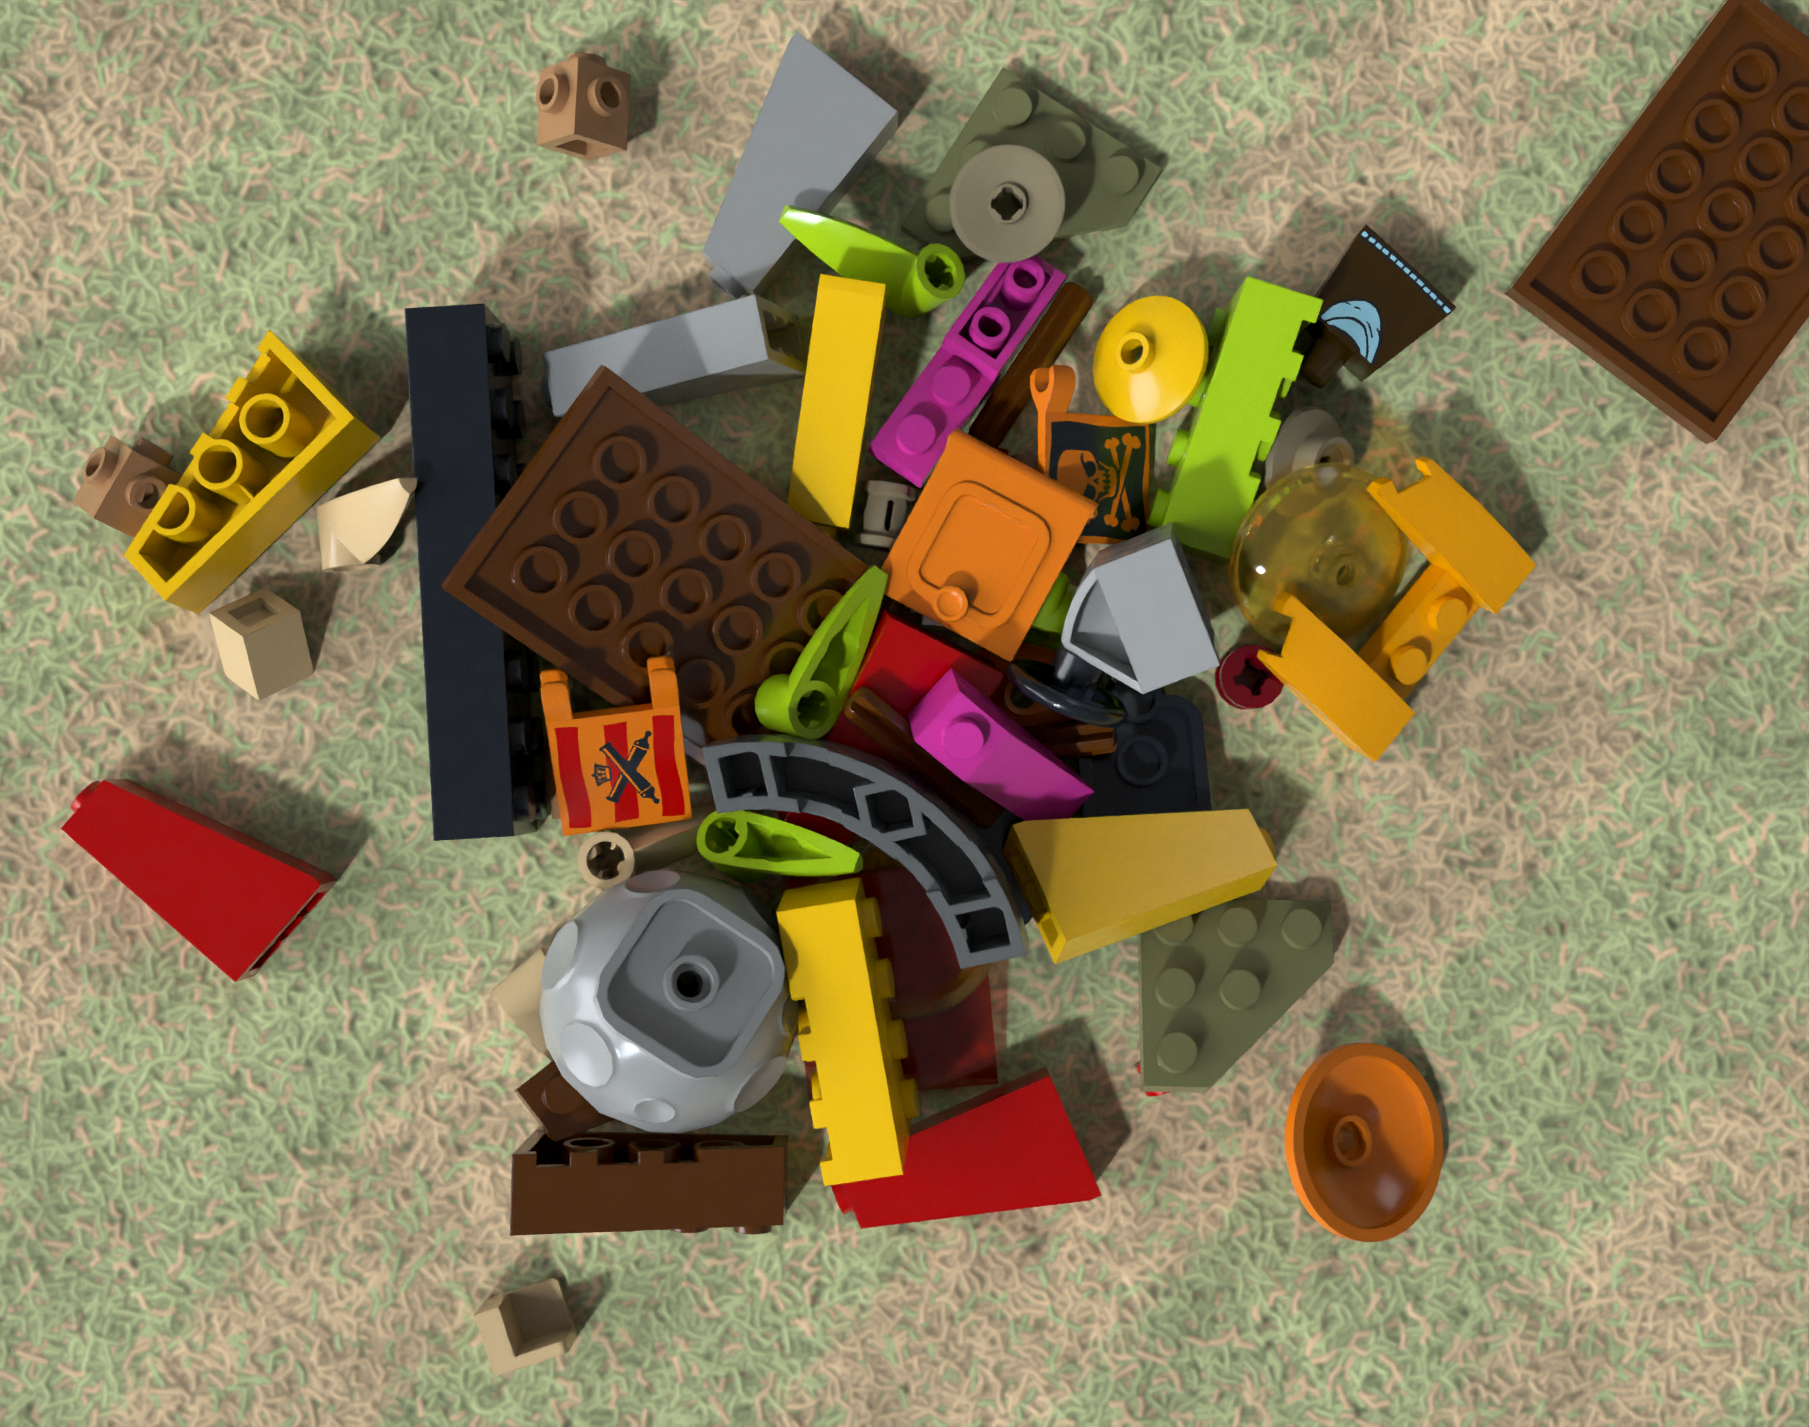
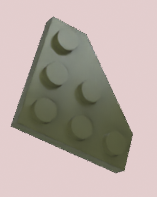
[901,67,1162,262]
[1137,898,1334,1093]

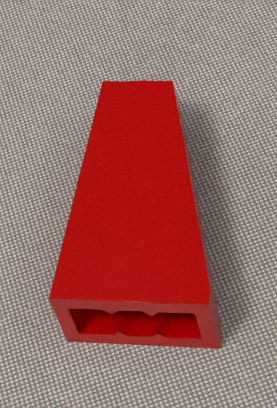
[777,607,1005,845]
[60,779,338,982]
[831,1066,1102,1229]

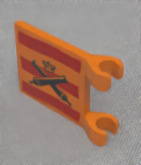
[540,655,692,836]

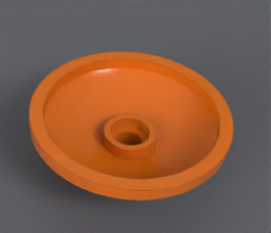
[1285,1043,1443,1242]

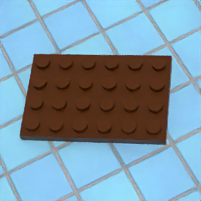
[1504,0,1809,444]
[441,365,906,767]

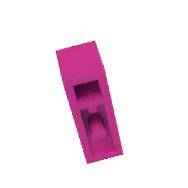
[907,667,1095,821]

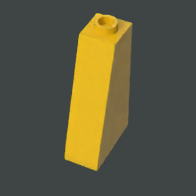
[787,274,887,540]
[1003,809,1278,964]

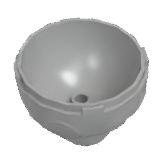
[539,870,801,1134]

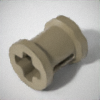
[852,480,917,552]

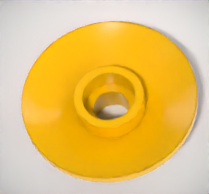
[1092,295,1209,424]

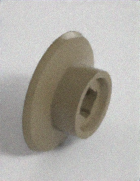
[949,144,1065,263]
[1265,405,1355,519]

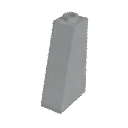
[703,32,898,300]
[541,294,807,418]

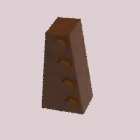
[510,1130,788,1236]

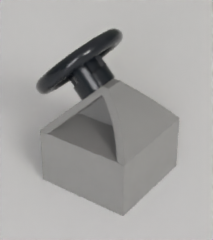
[1006,522,1220,728]

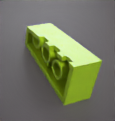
[1146,276,1323,566]

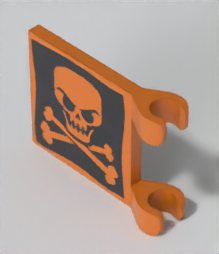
[1030,365,1150,544]

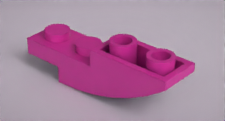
[868,255,1067,488]

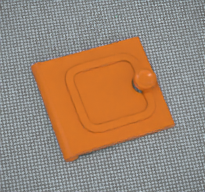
[881,428,1099,662]

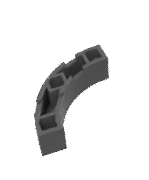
[702,734,1029,969]

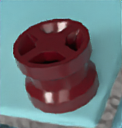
[1214,645,1284,710]

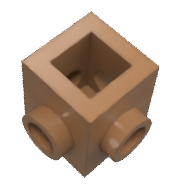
[536,53,631,160]
[72,435,182,538]

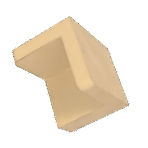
[209,587,313,701]
[474,1277,578,1377]

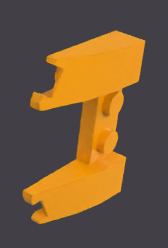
[1257,456,1537,762]

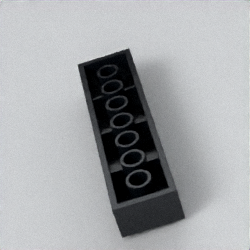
[404,304,547,841]

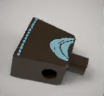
[1299,224,1456,388]

